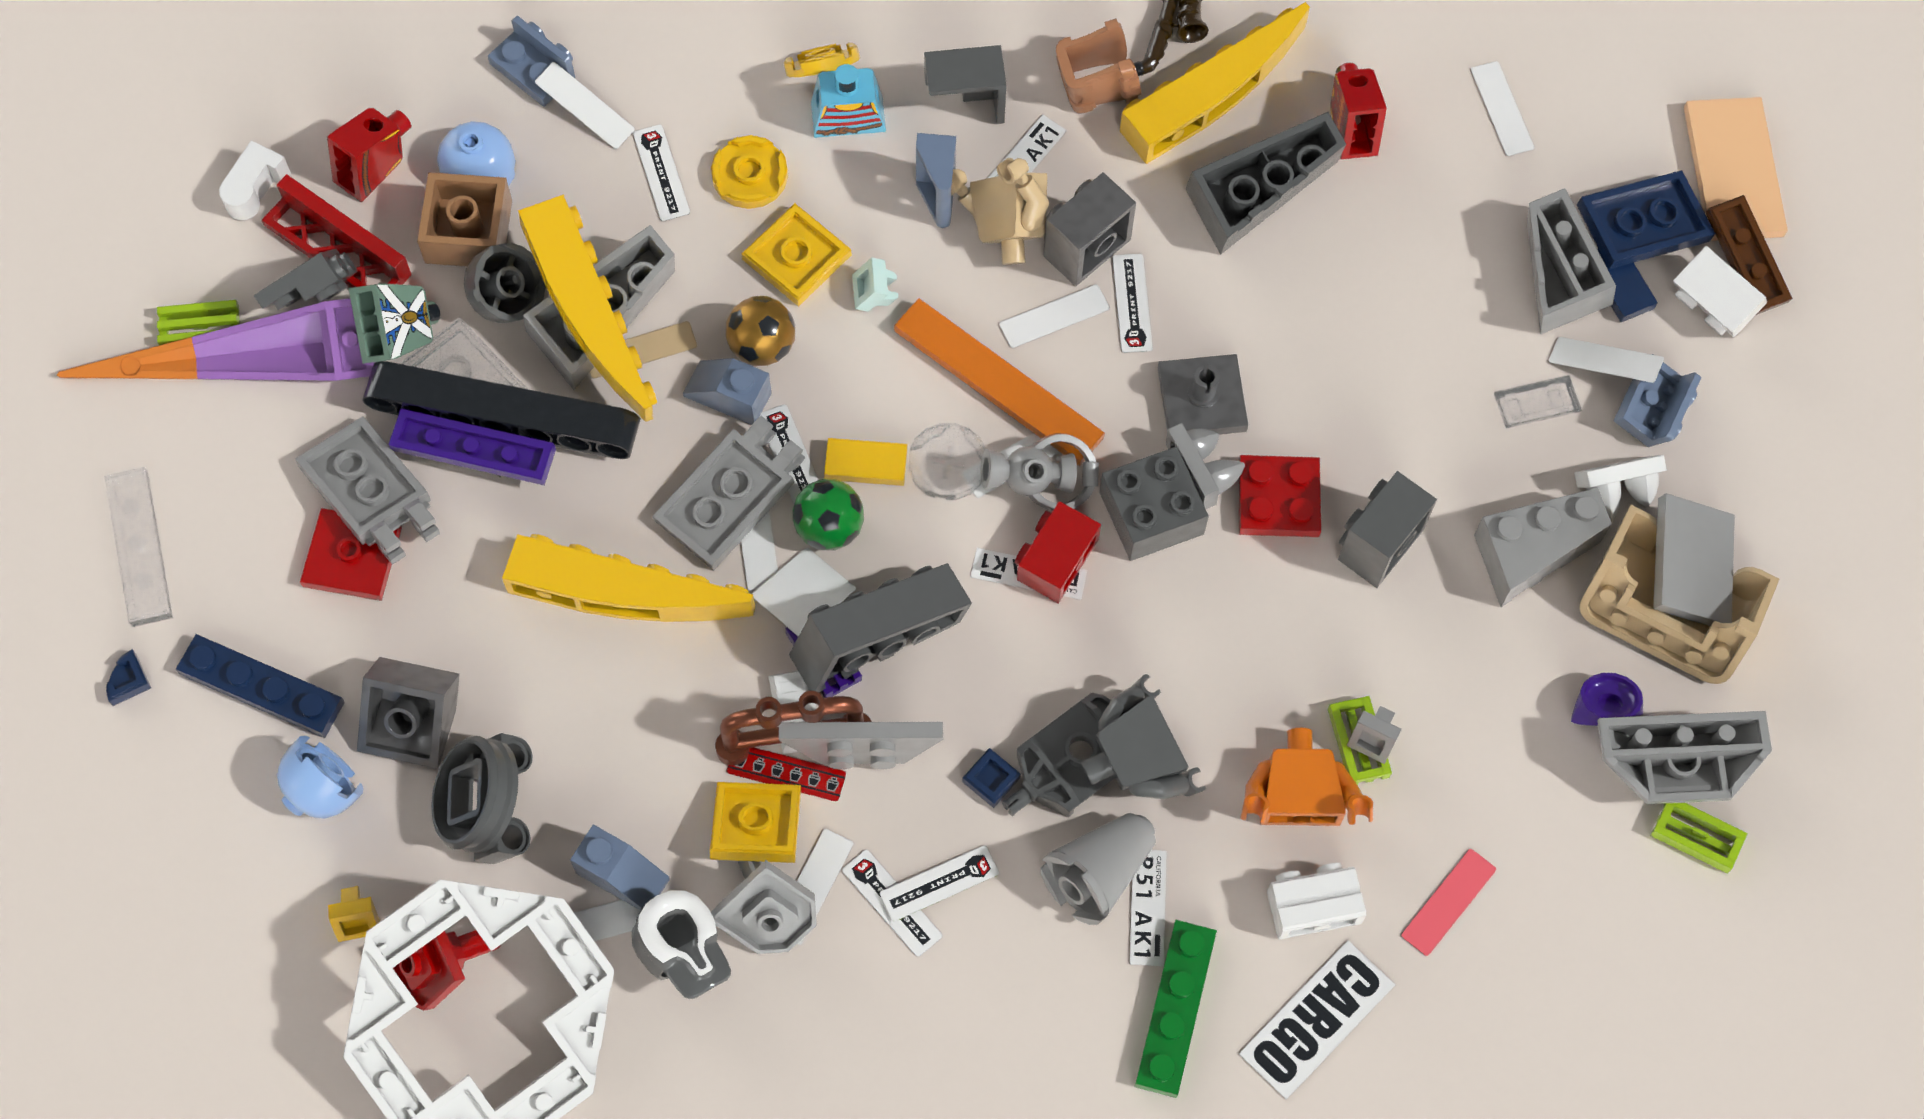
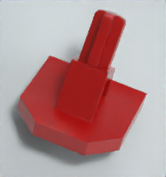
[393,930,501,1011]

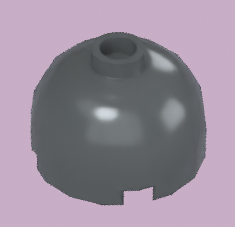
[464,243,546,323]

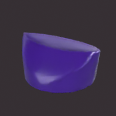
[1571,673,1643,726]

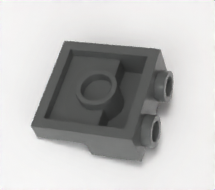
[254,249,357,310]

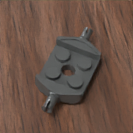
[1002,693,1115,817]

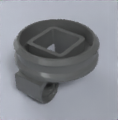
[432,733,533,864]

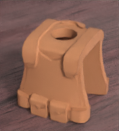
[1056,18,1141,114]

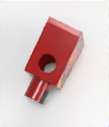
[1330,63,1387,160]

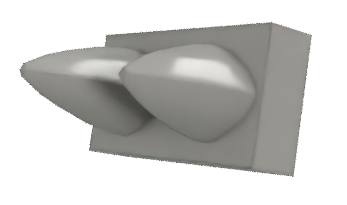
[1166,423,1245,509]

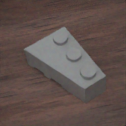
[1527,188,1616,335]
[1474,488,1612,607]

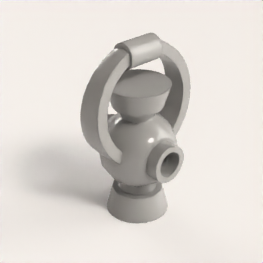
[981,433,1099,511]

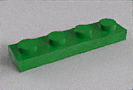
[1135,920,1217,1098]

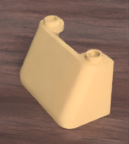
[1579,505,1780,684]

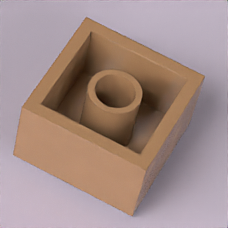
[417,172,512,266]

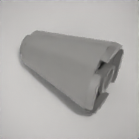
[1040,813,1156,925]

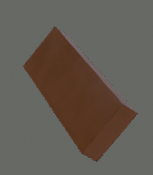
[1705,195,1793,315]

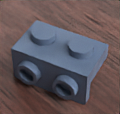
[1614,354,1701,447]

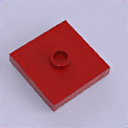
[300,508,402,601]

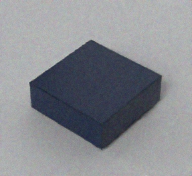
[962,748,1021,808]

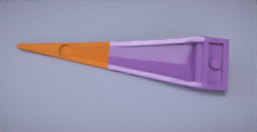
[57,298,375,381]

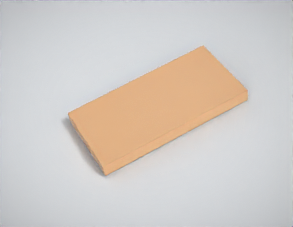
[1684,97,1788,241]

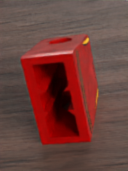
[327,108,412,202]

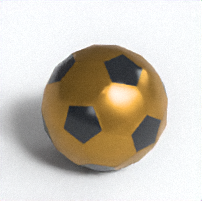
[725,296,796,366]

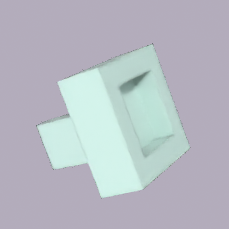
[852,257,898,312]

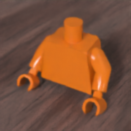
[1240,727,1373,826]

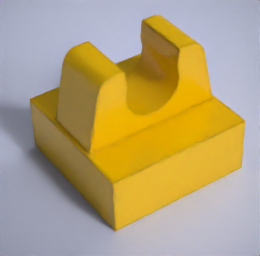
[328,886,380,942]

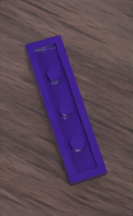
[388,409,556,486]

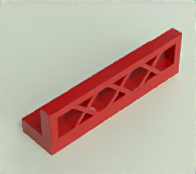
[261,174,412,288]

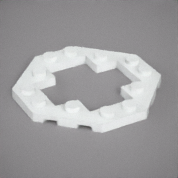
[343,879,614,1119]

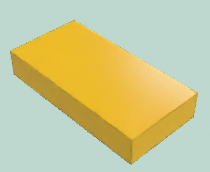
[824,438,908,486]

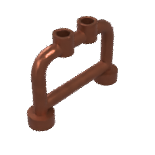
[715,691,872,766]

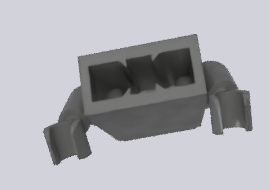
[1081,674,1206,799]

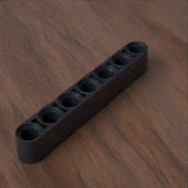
[362,361,641,459]

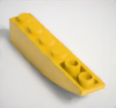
[1120,2,1310,164]
[518,194,657,422]
[502,534,755,622]

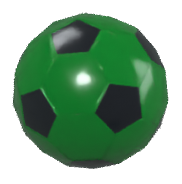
[792,479,864,551]

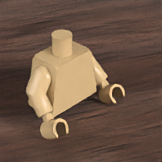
[951,158,1049,265]

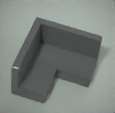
[924,45,1006,124]

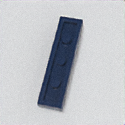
[176,634,345,738]

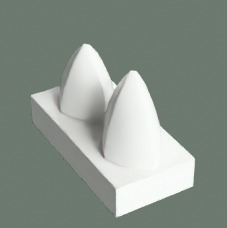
[1574,455,1667,523]

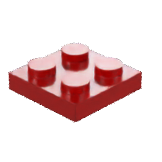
[1239,455,1321,537]

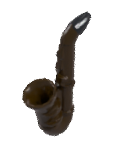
[1134,0,1209,76]

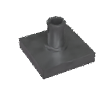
[1158,354,1248,435]

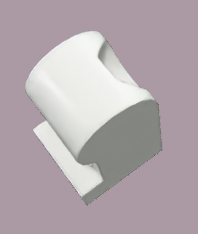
[219,141,291,221]

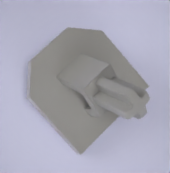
[711,860,817,954]

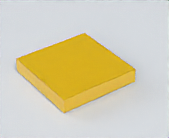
[741,203,852,307]
[710,782,801,863]

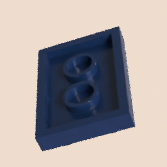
[1577,170,1715,269]

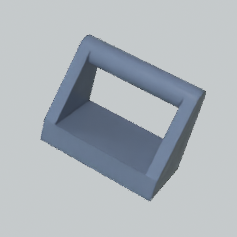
[916,133,956,228]

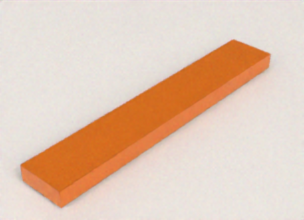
[894,298,1105,466]

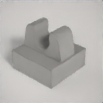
[1347,706,1402,764]

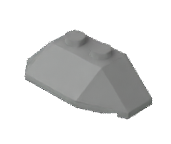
[1597,711,1772,804]

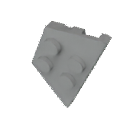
[779,722,943,769]

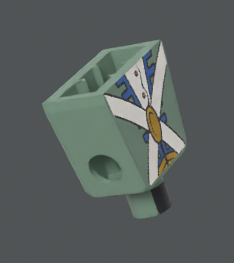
[348,283,440,364]

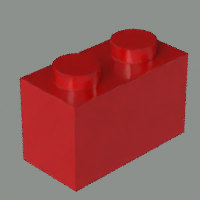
[1014,501,1101,604]

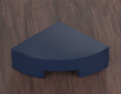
[106,649,151,706]

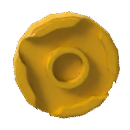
[783,42,860,77]
[711,135,788,209]

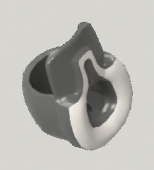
[632,890,731,999]

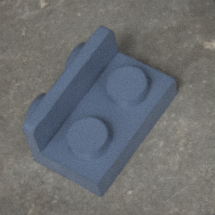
[488,15,575,107]

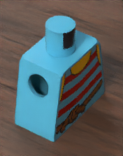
[811,64,886,138]

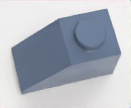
[683,358,772,425]
[570,824,670,910]

